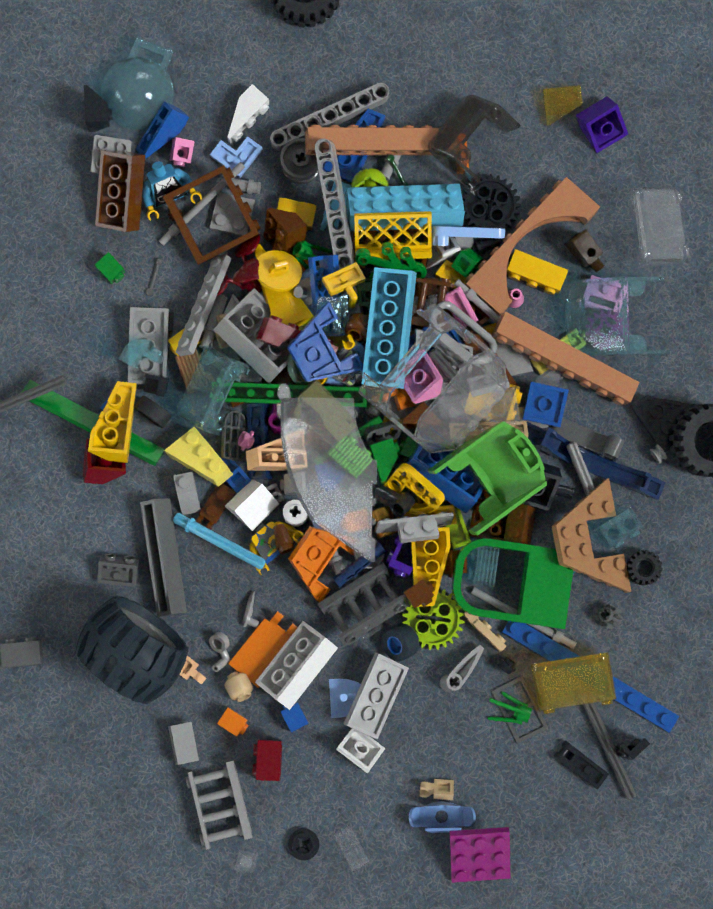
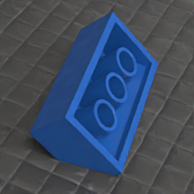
[407,433,484,514]

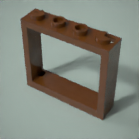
[163,165,261,265]

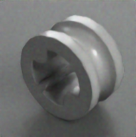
[650,444,667,464]

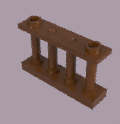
[411,278,455,330]

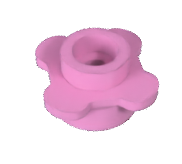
[238,431,254,451]

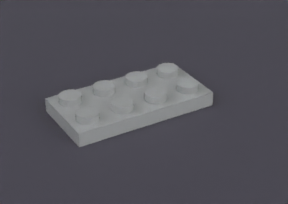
[128,307,169,384]
[344,652,409,739]

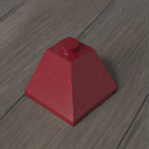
[83,439,126,484]

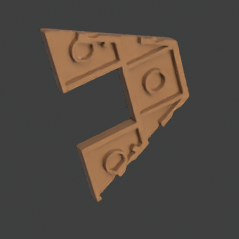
[552,478,632,593]

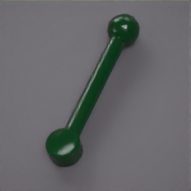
[387,154,409,186]

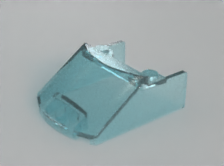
[565,276,666,356]

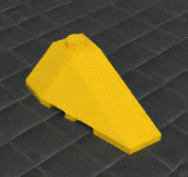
[88,381,137,463]
[411,527,450,607]

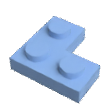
[210,136,263,178]

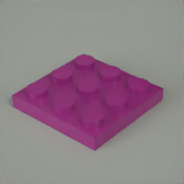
[449,827,511,883]

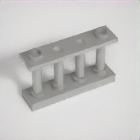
[185,761,253,850]

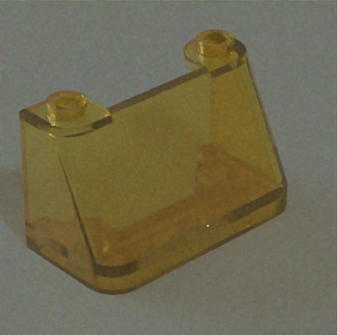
[530,652,617,714]

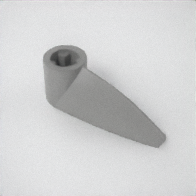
[440,645,484,692]

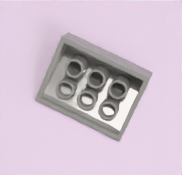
[213,288,294,383]

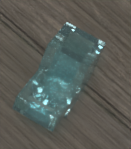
[119,339,165,368]

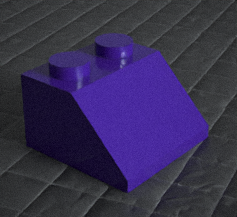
[576,96,628,153]

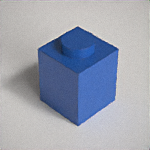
[281,703,309,733]

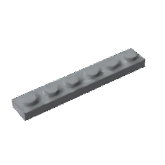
[176,254,232,356]

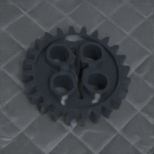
[462,174,521,232]

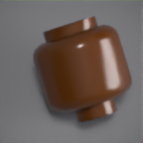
[345,313,369,341]

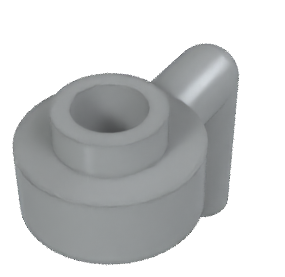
[209,632,230,672]

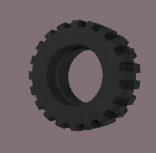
[271,0,339,28]
[669,404,713,478]

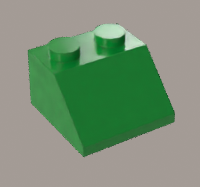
[370,438,400,485]

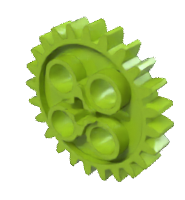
[402,589,465,650]

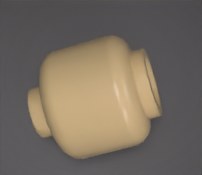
[224,672,253,702]

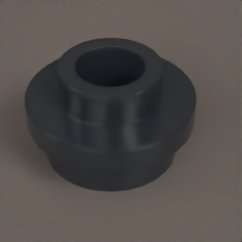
[498,657,516,674]

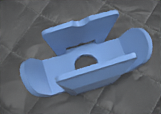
[409,801,476,833]

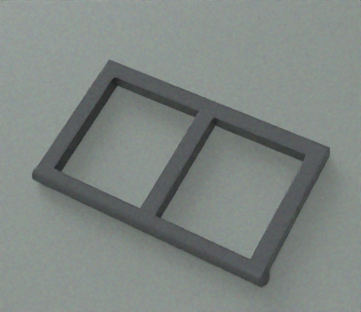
[491,675,549,744]

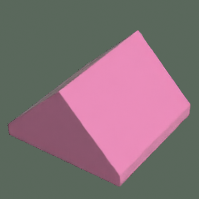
[404,350,443,404]

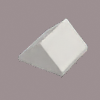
[225,479,279,531]
[336,728,385,773]

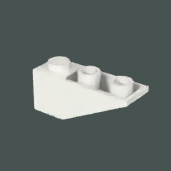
[228,84,269,144]

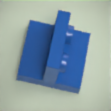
[522,382,569,427]

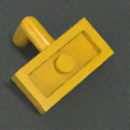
[322,262,366,308]

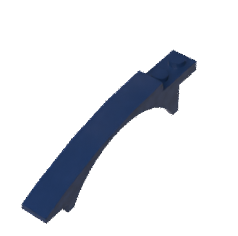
[527,422,666,500]

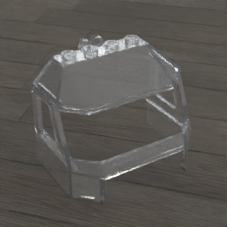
[359,303,506,453]

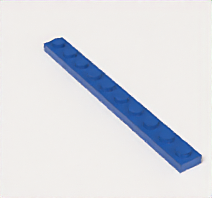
[502,621,679,733]

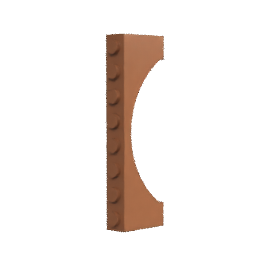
[465,177,600,316]

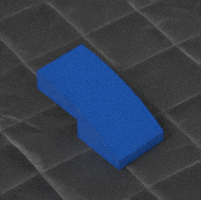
[220,452,251,493]

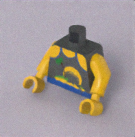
[249,521,304,575]

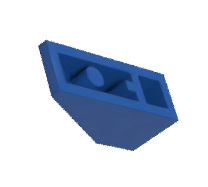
[136,101,189,158]

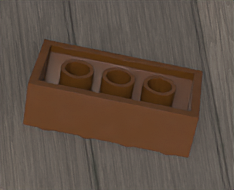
[95,150,145,232]

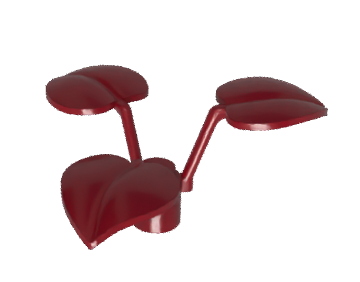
[216,234,262,297]

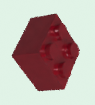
[252,740,282,781]

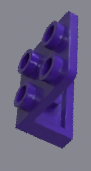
[386,535,413,580]

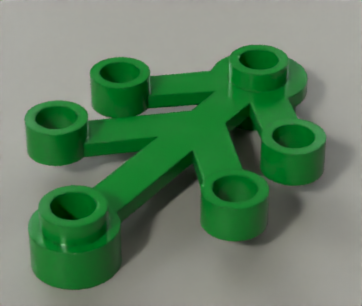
[355,242,427,280]

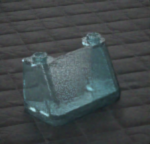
[176,346,251,436]

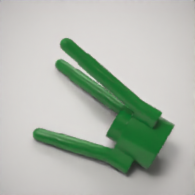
[292,240,333,269]
[487,691,532,725]

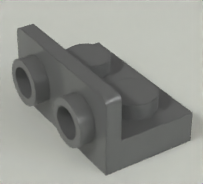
[97,553,140,587]

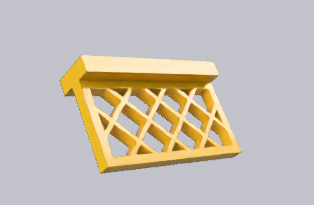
[354,211,432,260]

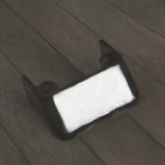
[428,94,521,185]

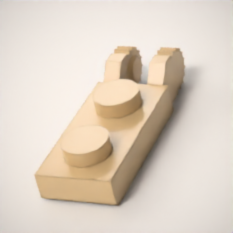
[464,612,506,652]

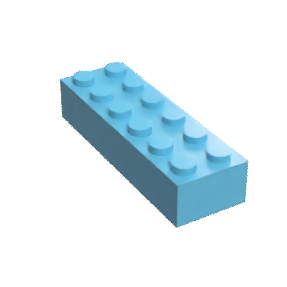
[346,184,465,231]
[361,267,417,389]

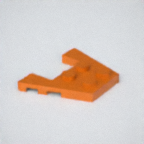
[288,526,360,603]

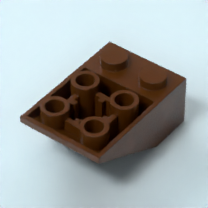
[469,499,537,545]

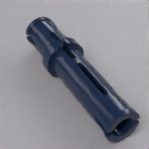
[332,542,386,587]

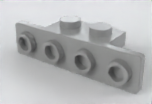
[376,512,454,543]

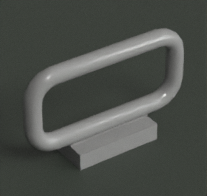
[429,301,497,369]

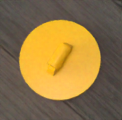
[258,250,302,291]

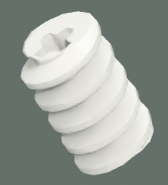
[283,500,308,527]

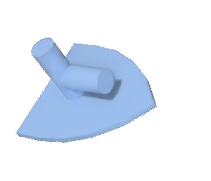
[329,679,361,718]

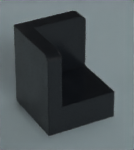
[143,373,169,397]

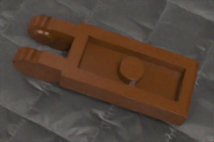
[196,483,236,530]

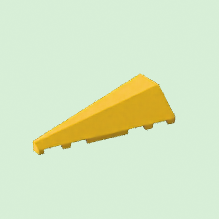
[254,244,314,326]

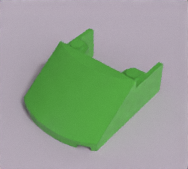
[427,421,547,536]

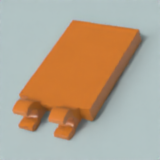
[228,611,298,688]

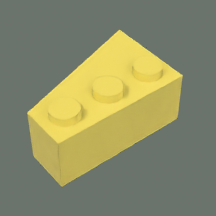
[164,427,233,487]

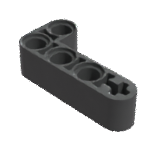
[549,418,625,462]

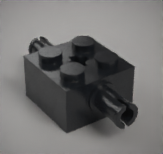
[523,463,575,511]

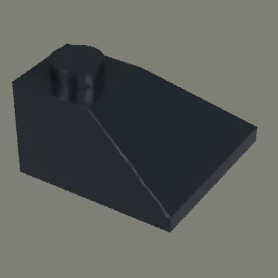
[84,85,113,132]

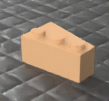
[246,429,309,471]

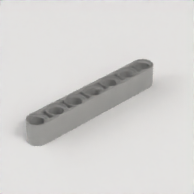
[270,83,389,151]

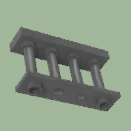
[318,563,410,646]

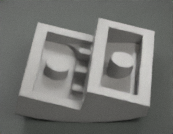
[496,341,533,376]

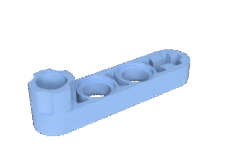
[432,226,505,246]

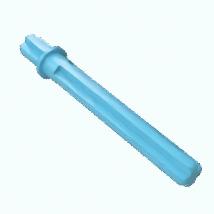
[173,513,266,569]

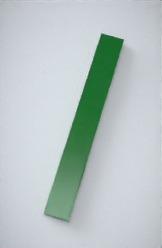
[21,380,165,466]

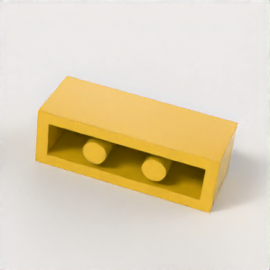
[507,249,568,295]

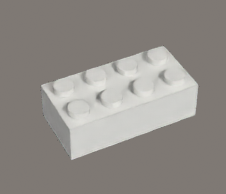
[255,621,338,710]

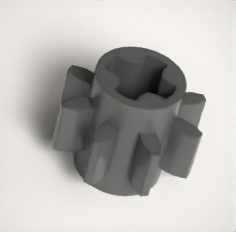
[598,604,623,630]

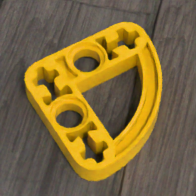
[384,463,445,515]

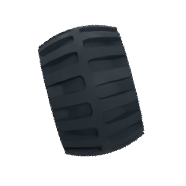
[76,596,188,704]

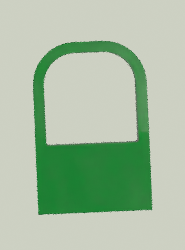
[451,539,573,629]

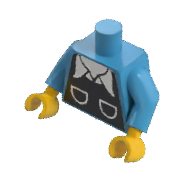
[142,161,202,221]

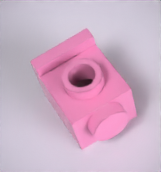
[169,137,194,167]

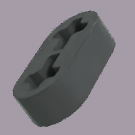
[363,421,401,445]

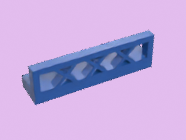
[308,255,345,333]

